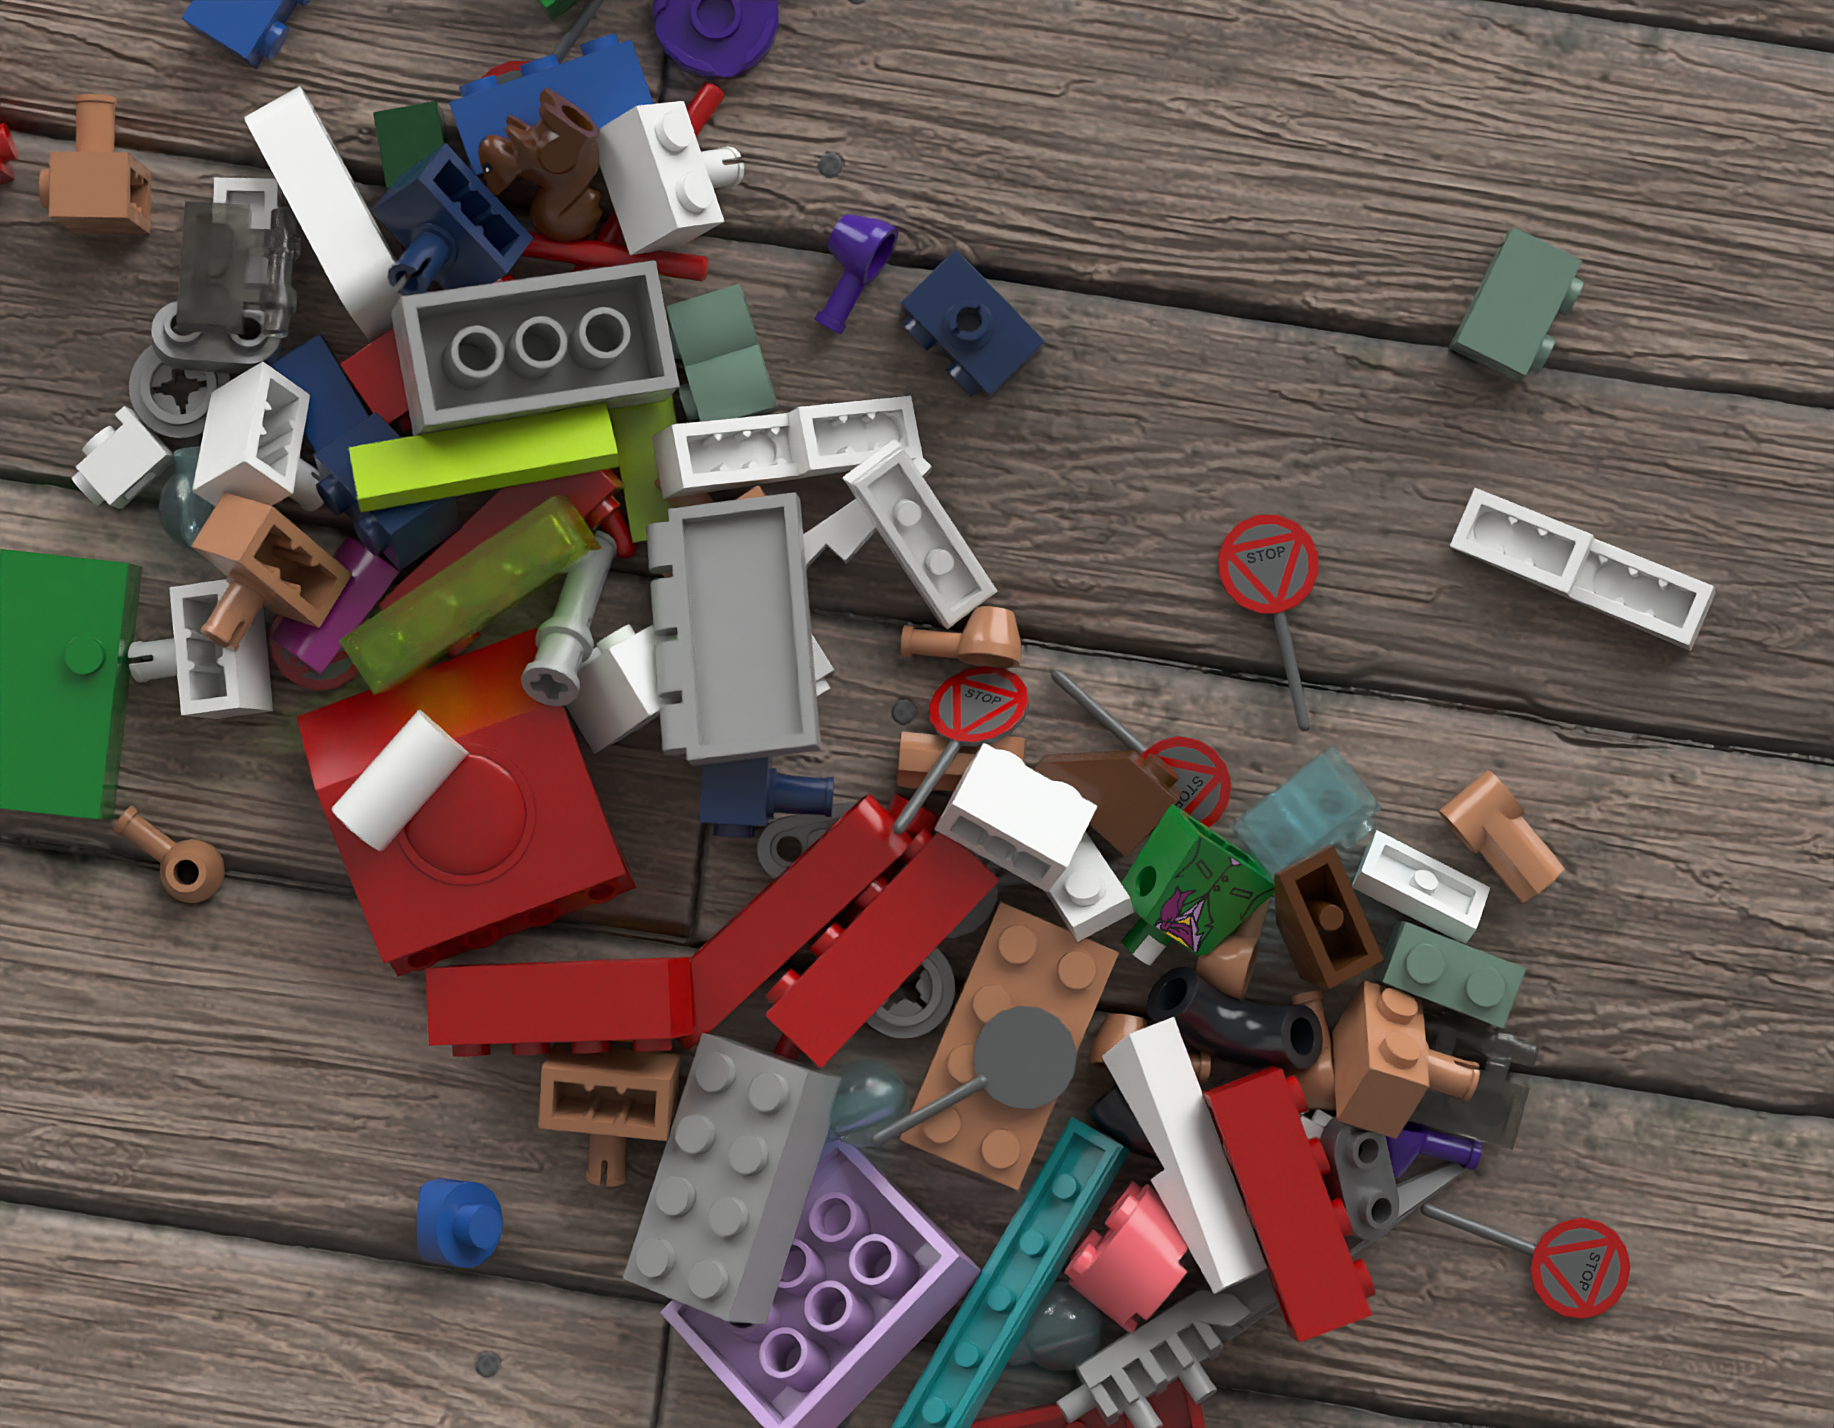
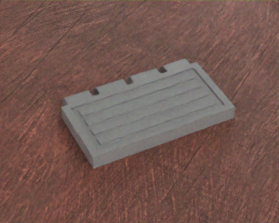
[646,492,821,766]

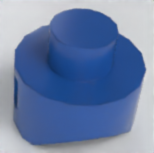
[417,1178,503,1268]

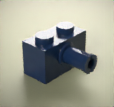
[371,143,533,296]
[900,249,1045,400]
[314,412,462,571]
[699,756,834,838]

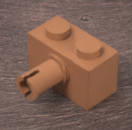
[39,94,151,234]
[191,492,352,652]
[1332,980,1480,1139]
[539,1042,681,1187]

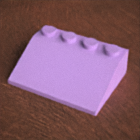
[660,1129,982,1428]

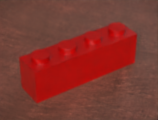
[377,468,625,661]
[765,828,1000,1068]
[425,956,693,1057]
[1202,1066,1376,1343]

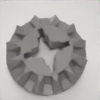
[129,345,232,439]
[866,948,955,1038]

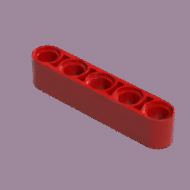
[676,793,913,1051]

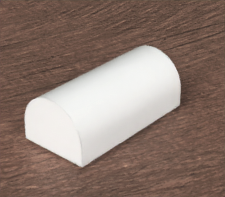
[332,710,469,851]

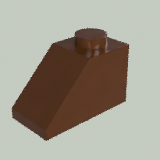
[1033,750,1182,858]
[1274,844,1384,990]

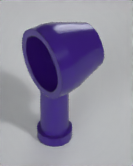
[814,214,898,334]
[1385,1118,1482,1177]

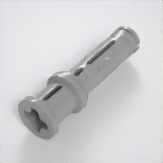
[521,531,617,706]

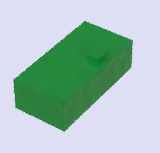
[0,549,142,820]

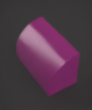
[268,537,400,677]

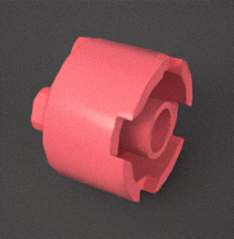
[1064,1180,1189,1334]

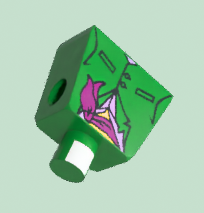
[1121,804,1275,965]

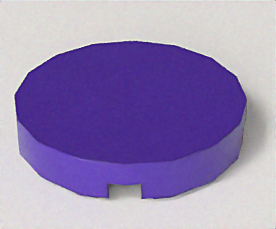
[653,0,779,80]

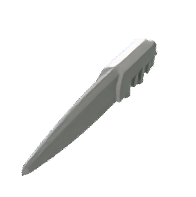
[1056,1162,1468,1428]

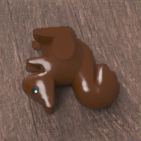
[478,87,603,243]

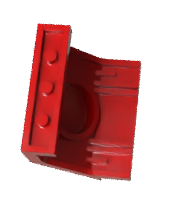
[296,628,636,977]

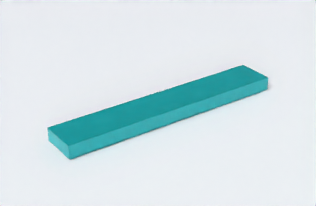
[891,1117,1130,1428]

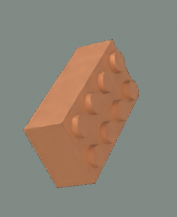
[899,900,1119,1190]

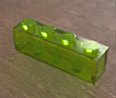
[339,495,602,695]

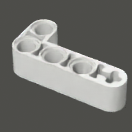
[244,86,408,342]

